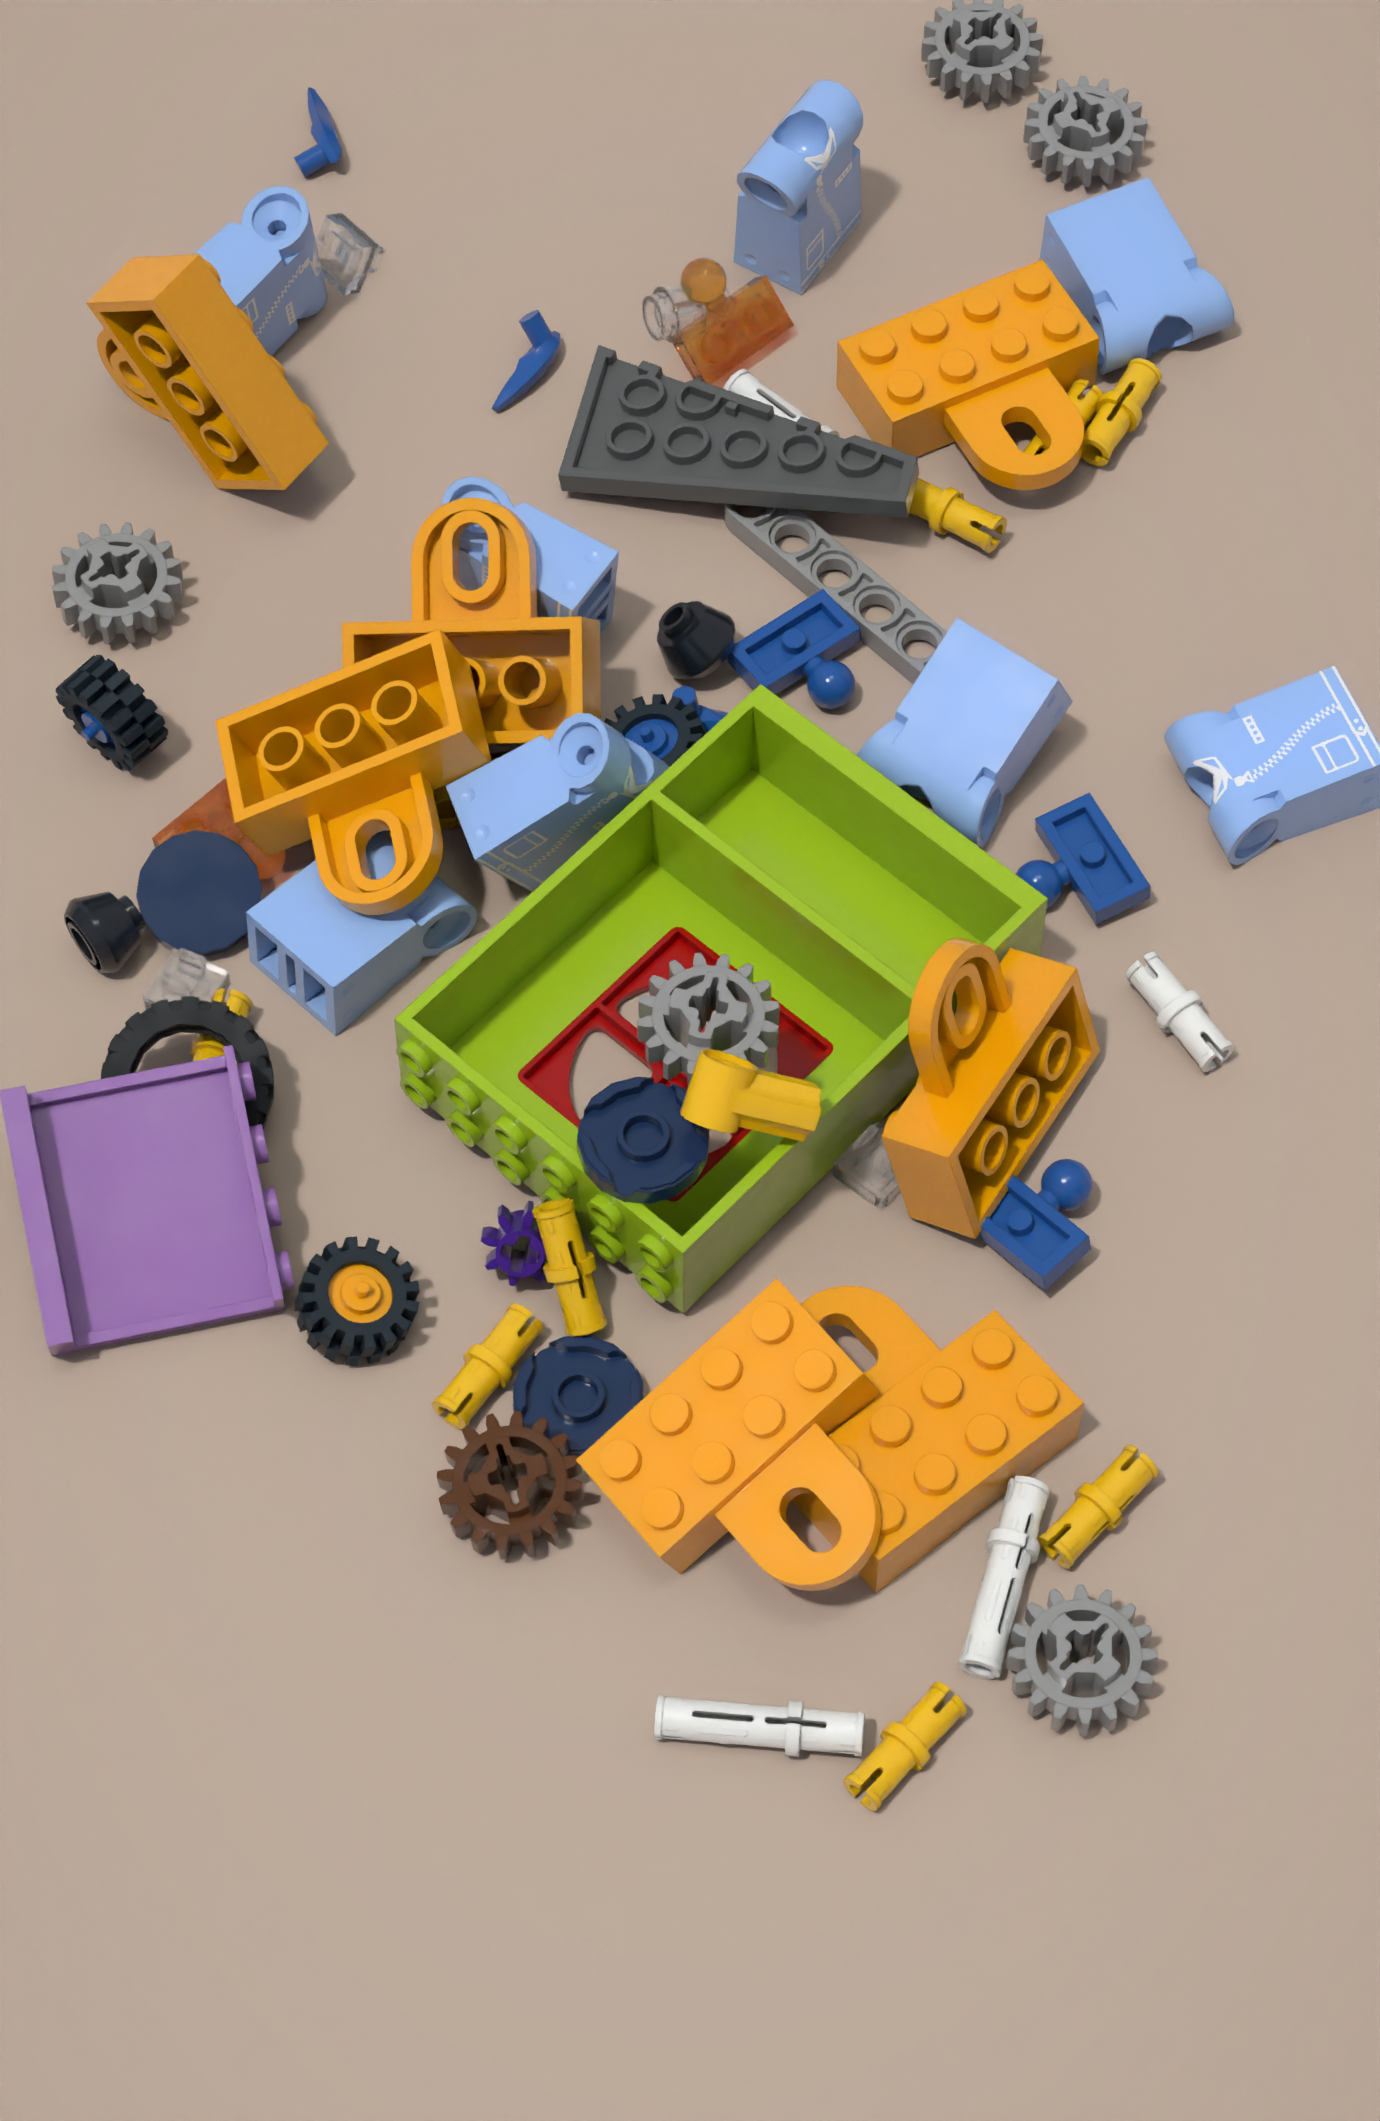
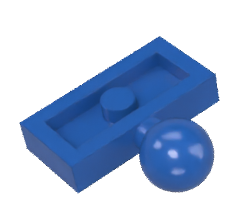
[728,589,860,709]
[1016,792,1151,925]
[978,1159,1093,1291]

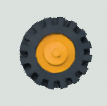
[295,1236,420,1366]

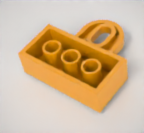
[86,254,329,490]
[836,259,1100,490]
[342,498,601,746]
[215,629,491,915]
[881,938,1100,1239]
[576,1278,881,1591]
[792,1286,1084,1593]

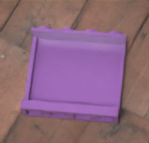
[0,1045,295,1356]

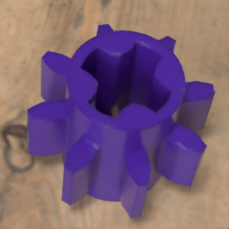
[481,1201,547,1286]

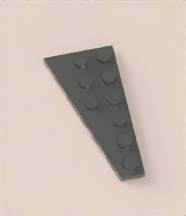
[558,345,919,518]

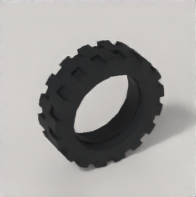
[101,996,274,1129]

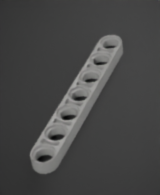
[724,504,947,684]

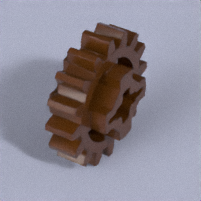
[437,1411,585,1560]

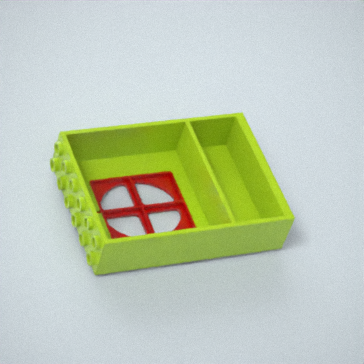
[394,684,1048,1314]

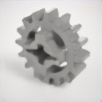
[921,0,1043,103]
[1023,76,1147,187]
[52,522,184,644]
[637,953,780,1086]
[1006,1584,1158,1736]

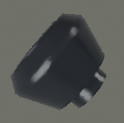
[657,601,735,680]
[64,892,145,974]

